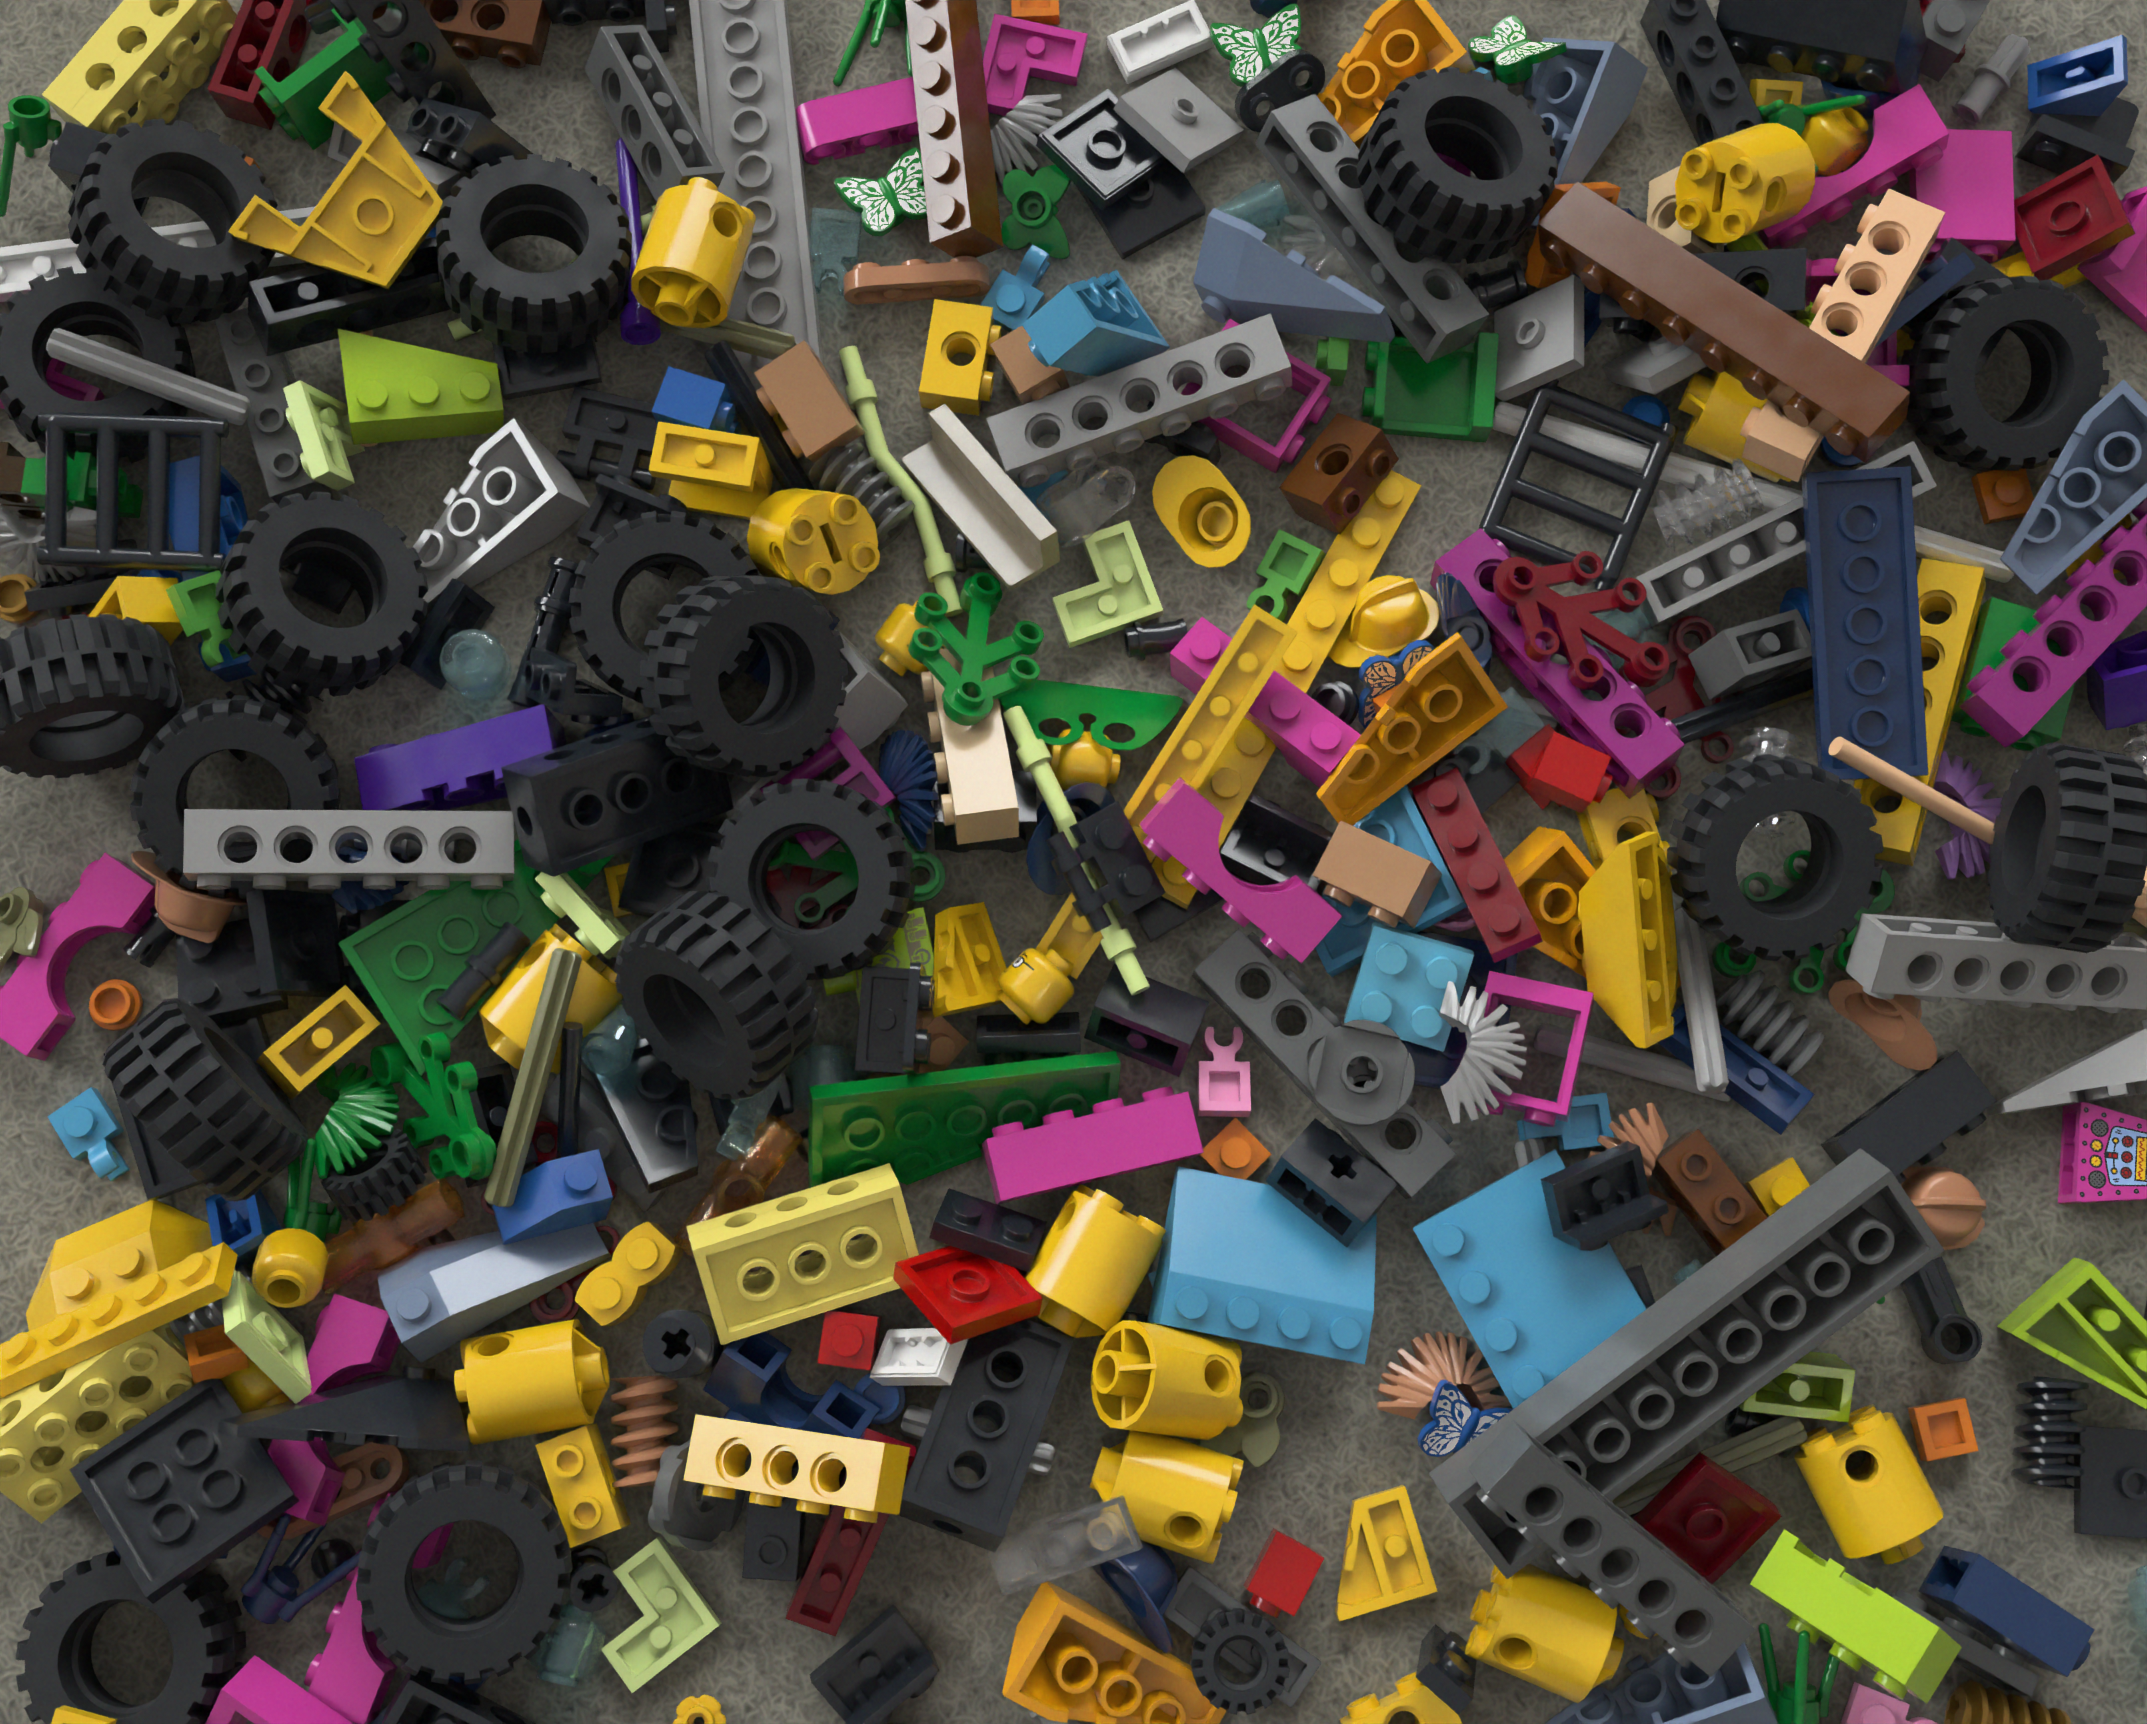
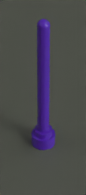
[615,137,661,345]

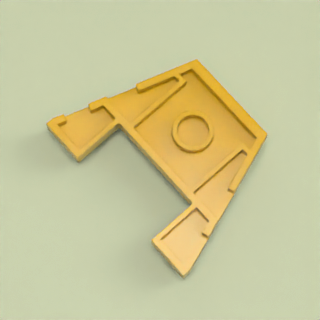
[228,71,443,289]

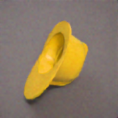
[1152,455,1251,568]
[1328,575,1440,668]

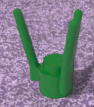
[833,0,913,86]
[1757,94,1866,174]
[0,95,62,217]
[283,1138,342,1244]
[1758,1623,1840,1724]

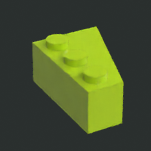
[338,329,504,445]
[1997,1257,2147,1410]
[1750,1529,1962,1704]

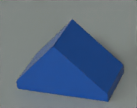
[2027,35,2128,116]
[205,1189,282,1269]

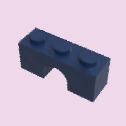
[703,1331,880,1439]

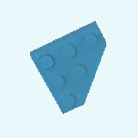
[1315,784,1467,977]

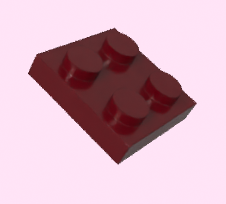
[2014,155,2136,281]
[1633,1452,1782,1585]

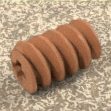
[610,1376,679,1488]

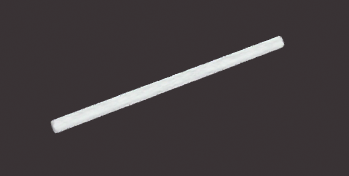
[1493,401,2014,583]

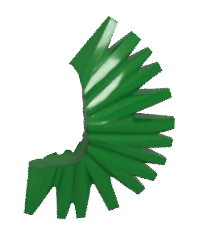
[314,1062,400,1179]

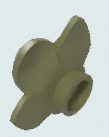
[0,887,44,973]
[1200,1372,1285,1468]

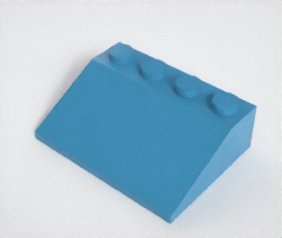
[1413,1149,1647,1409]
[1147,1166,1377,1364]

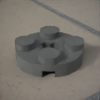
[1308,1020,1415,1126]
[648,1440,745,1551]

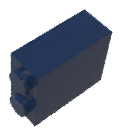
[1918,1545,2095,1677]

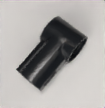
[1901,1257,1982,1364]

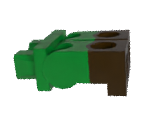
[0,442,143,520]

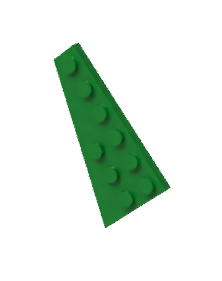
[338,839,616,1077]
[808,1051,1121,1188]

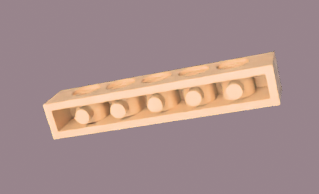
[1740,189,1946,482]

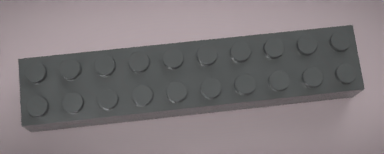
[1428,1148,1944,1579]

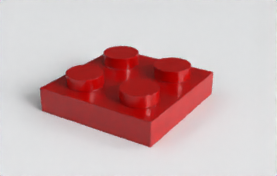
[893,1245,1043,1345]

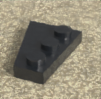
[587,1038,699,1194]

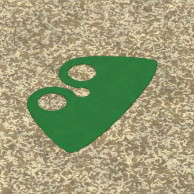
[998,680,1183,750]

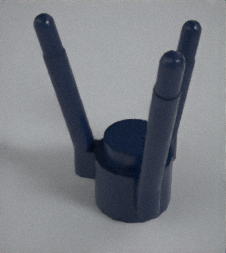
[241,1513,361,1624]

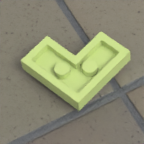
[283,380,365,491]
[1053,520,1163,648]
[535,872,630,960]
[601,1536,722,1693]

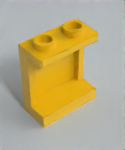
[649,422,774,520]

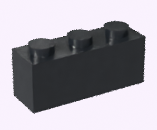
[1821,1050,1996,1185]

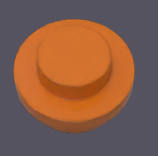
[89,979,143,1031]

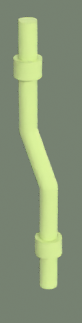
[839,346,963,617]
[1003,706,1150,996]

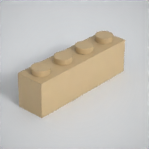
[920,644,1019,845]

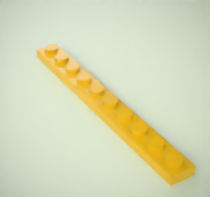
[1152,470,1421,909]

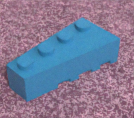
[1022,270,1170,377]

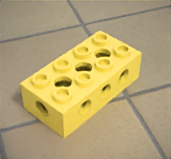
[42,0,237,134]
[686,1163,919,1345]
[0,1322,198,1523]

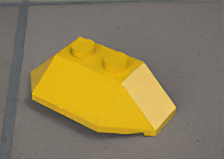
[1578,831,1678,1048]
[26,1200,235,1331]

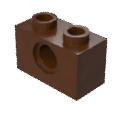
[1279,413,1399,535]

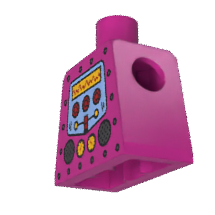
[2058,1102,2147,1204]

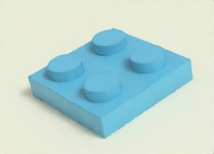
[1344,922,1474,1052]

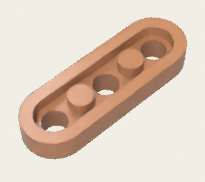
[843,256,990,305]
[257,1441,409,1541]

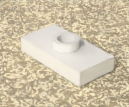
[1107,0,1214,84]
[870,1328,968,1386]

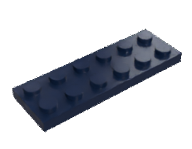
[1802,466,1928,780]

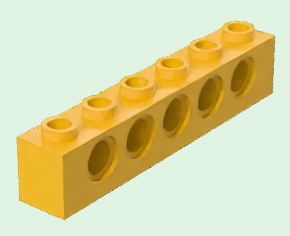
[1854,558,1986,866]

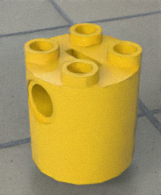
[1675,123,1815,243]
[631,177,756,328]
[1678,371,1791,483]
[747,488,880,595]
[478,923,623,1075]
[1024,1184,1166,1338]
[454,1319,610,1445]
[1091,1320,1243,1440]
[1794,1404,1944,1564]
[1089,1430,1244,1564]
[1465,1563,1624,1703]

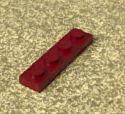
[1411,767,1543,963]
[785,1428,916,1636]

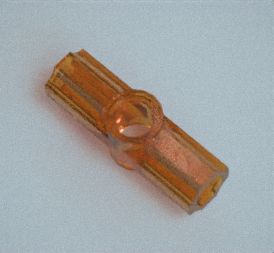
[673,1111,803,1259]
[321,1178,465,1295]

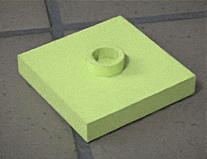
[221,1270,312,1404]

